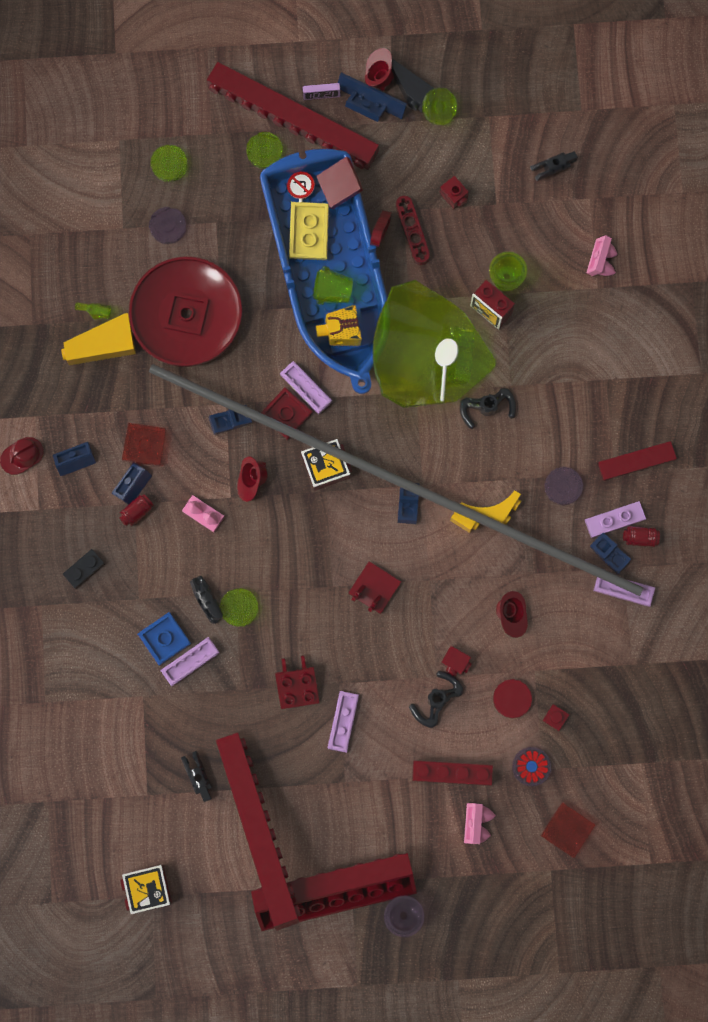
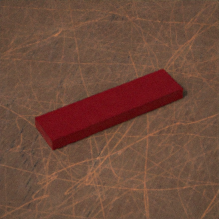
[597,441,677,481]

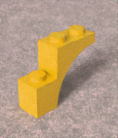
[450,490,521,533]

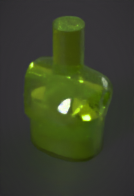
[75,302,111,320]

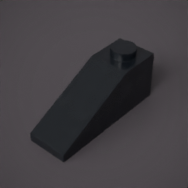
[392,59,435,113]

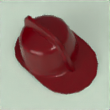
[365,48,394,91]
[0,437,44,475]
[237,456,268,502]
[496,591,528,638]

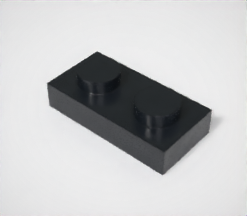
[63,549,105,589]

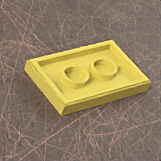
[289,202,329,260]

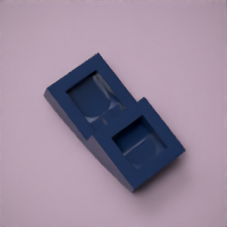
[208,404,252,435]
[397,483,420,524]
[590,533,632,574]

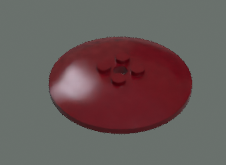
[129,257,242,367]

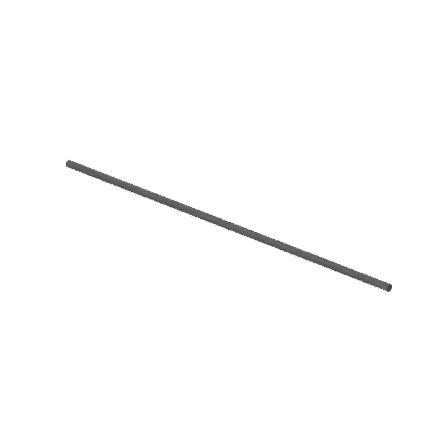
[149,364,644,596]

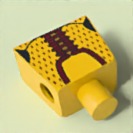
[316,305,362,346]

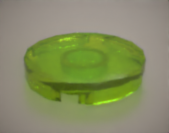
[422,88,457,125]
[246,132,283,169]
[151,145,188,182]
[220,588,258,627]

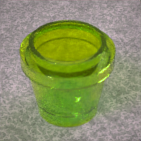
[489,252,527,291]
[313,266,353,305]

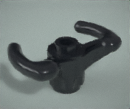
[460,388,516,429]
[409,671,464,728]

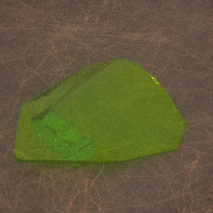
[373,280,496,408]

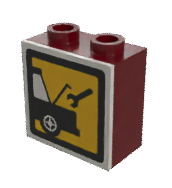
[470,280,515,330]
[301,439,352,491]
[120,865,172,914]

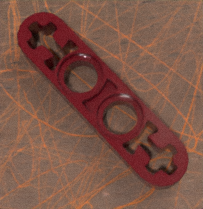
[396,196,430,265]
[370,210,392,247]

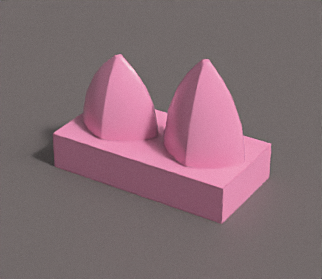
[587,235,617,276]
[182,495,225,533]
[464,803,496,844]

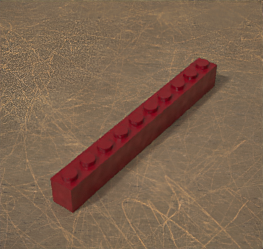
[207,62,379,170]
[216,733,301,931]

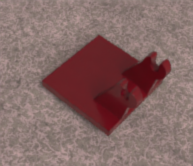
[348,561,401,614]
[275,655,319,709]

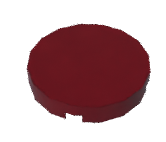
[493,679,532,719]

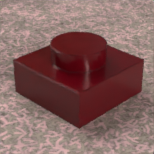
[542,704,569,732]

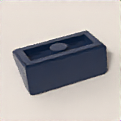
[53,442,96,476]
[111,463,152,505]

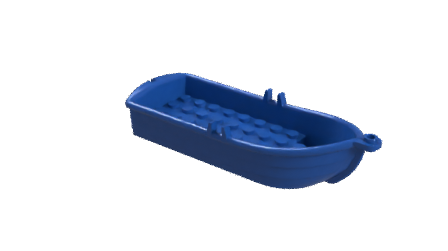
[260,149,390,394]

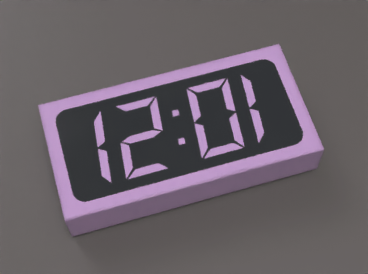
[303,83,340,100]

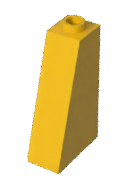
[61,313,136,365]

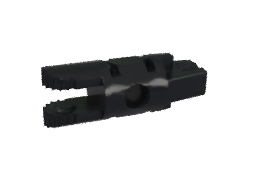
[530,151,578,181]
[190,576,223,625]
[181,751,212,802]

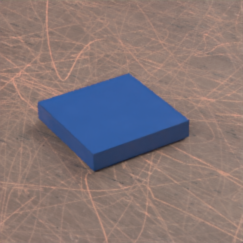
[138,612,191,666]

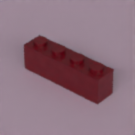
[412,761,493,786]

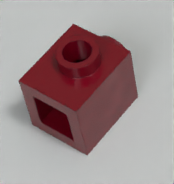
[440,176,469,210]
[441,646,472,676]

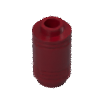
[119,494,154,527]
[623,526,660,547]

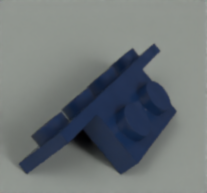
[338,72,407,122]

